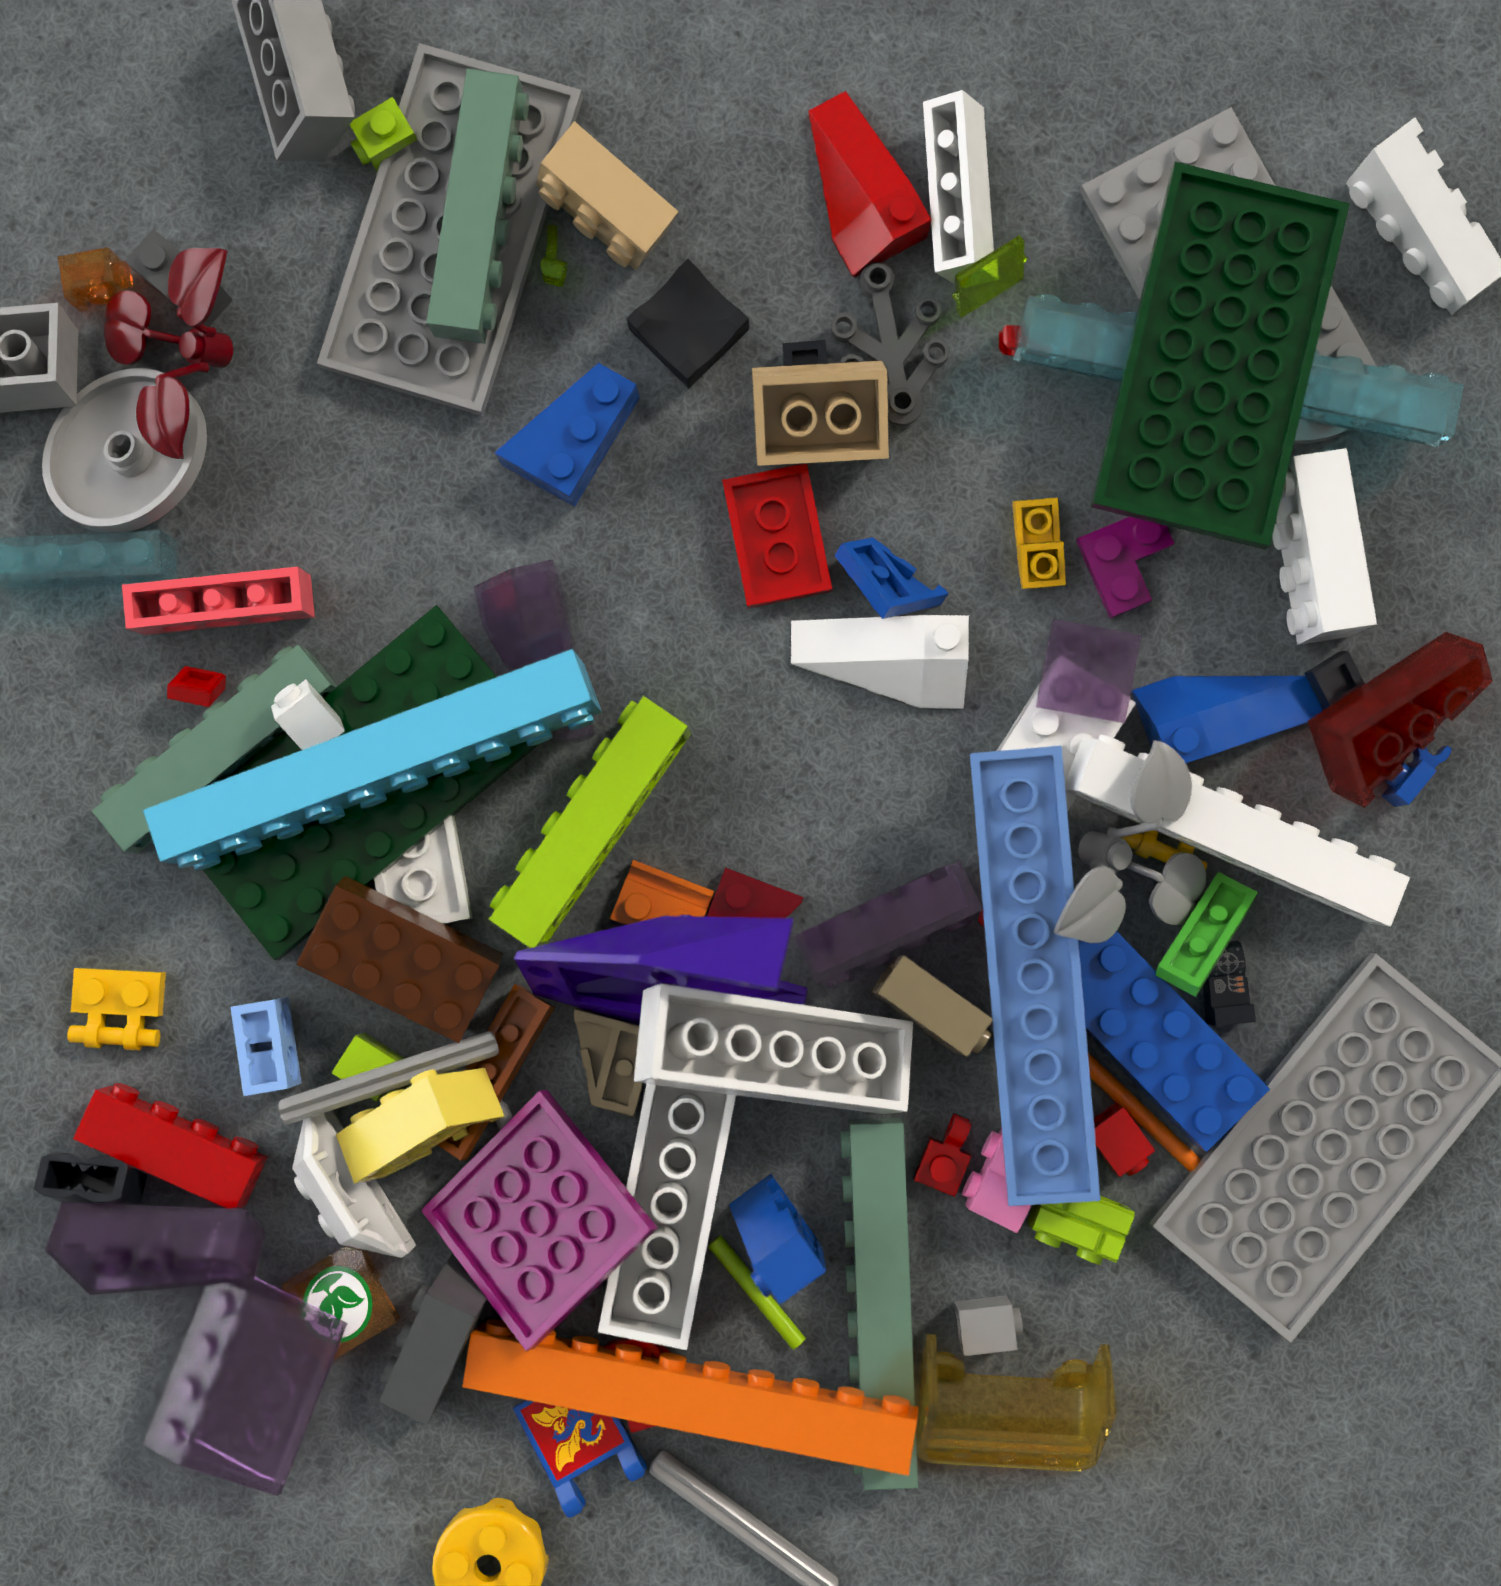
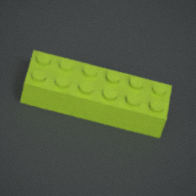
[489,696,691,948]

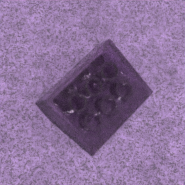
[143,1269,347,1496]

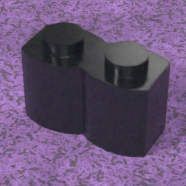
[34,1153,147,1211]

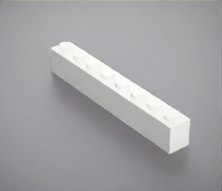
[1065,735,1410,927]

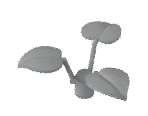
[1054,741,1206,943]

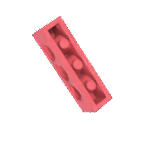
[122,567,315,635]

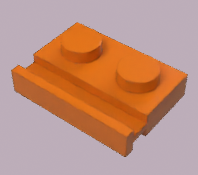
[610,860,715,925]

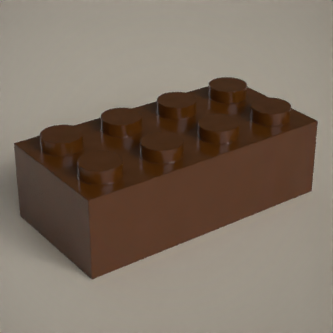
[296,876,503,1043]

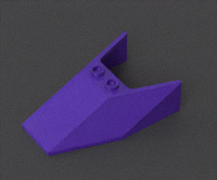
[514,915,808,1025]

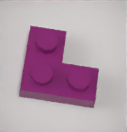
[1076,517,1175,619]

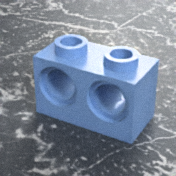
[230,997,302,1096]

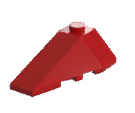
[808,91,932,278]

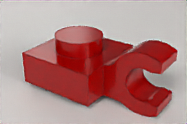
[913,1113,972,1197]

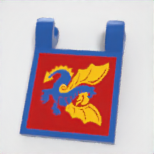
[513,1400,647,1518]

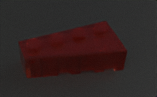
[1308,632,1493,808]

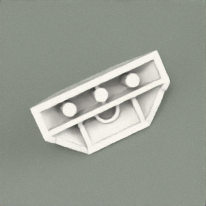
[292,1110,416,1258]

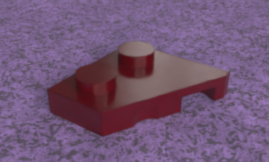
[707,867,804,918]

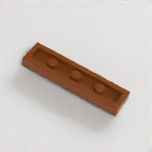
[437,984,555,1161]

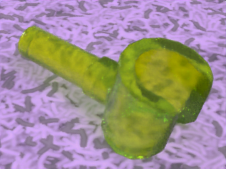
[540,225,568,287]

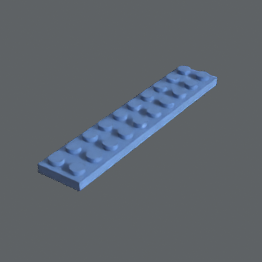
[970,745,1100,1206]

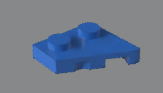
[834,537,949,619]

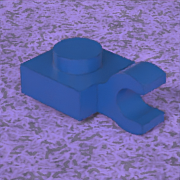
[1381,731,1452,807]

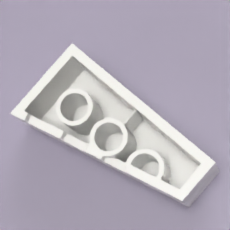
[1346,118,1501,315]

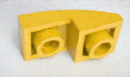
[1012,497,1066,589]

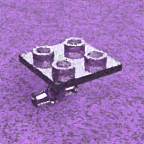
[1036,619,1142,723]

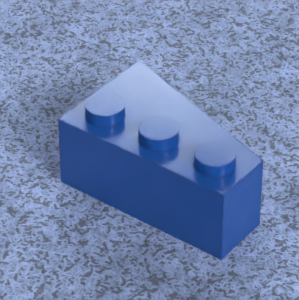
[494,363,640,507]
[729,1174,826,1305]

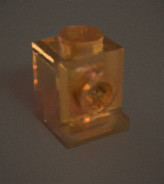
[57,247,133,311]

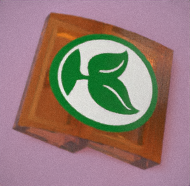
[282,1246,400,1368]

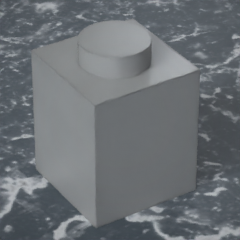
[954,1295,1023,1356]

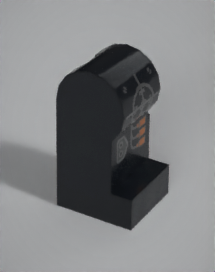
[1203,940,1256,1026]

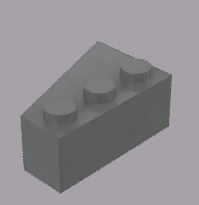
[379,1253,487,1425]

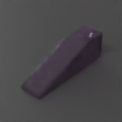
[474,559,595,744]

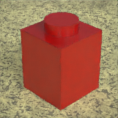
[1093,1102,1155,1177]

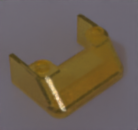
[917,1334,1117,1471]

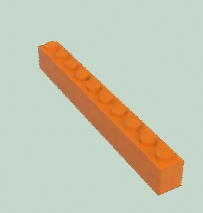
[462,1319,918,1476]

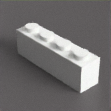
[923,90,996,284]

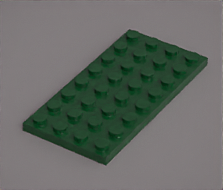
[1090,162,1350,550]
[203,605,541,960]

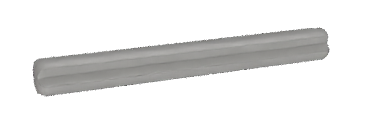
[278,1031,499,1125]
[649,1451,839,1586]

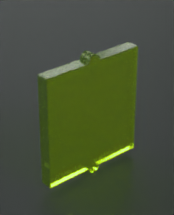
[952,235,1028,318]

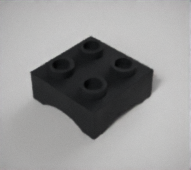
[626,259,749,389]

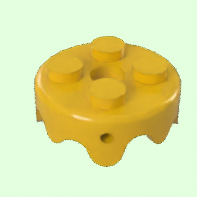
[432,1498,549,1586]

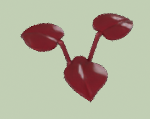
[104,248,233,459]

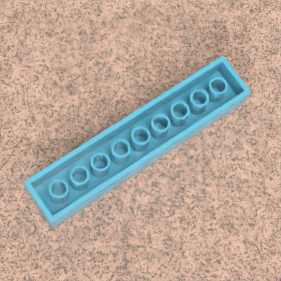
[143,649,602,870]

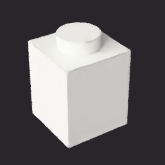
[271,679,345,750]

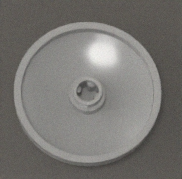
[42,368,207,534]

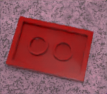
[722,463,832,609]

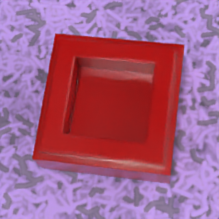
[167,666,226,707]

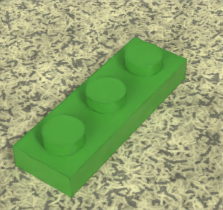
[1155,872,1258,997]

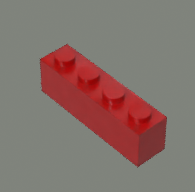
[73,1083,268,1212]

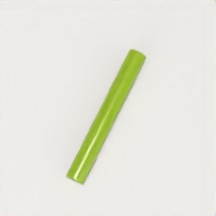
[707,1235,806,1350]

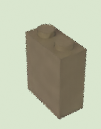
[869,955,993,1057]

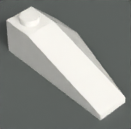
[791,615,969,709]

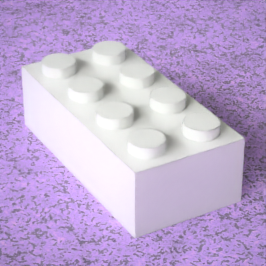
[1272,448,1377,645]

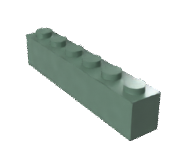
[427,68,529,344]
[92,645,337,853]

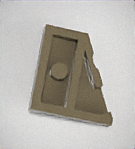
[573,1008,643,1117]

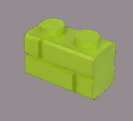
[1027,1195,1135,1265]

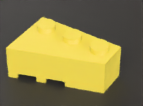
[335,1068,505,1184]

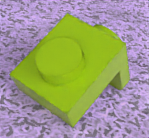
[350,97,417,173]

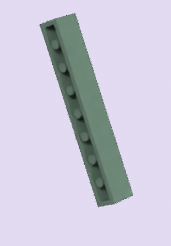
[840,1118,918,1490]

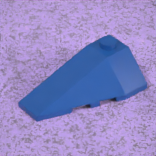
[1131,676,1324,763]

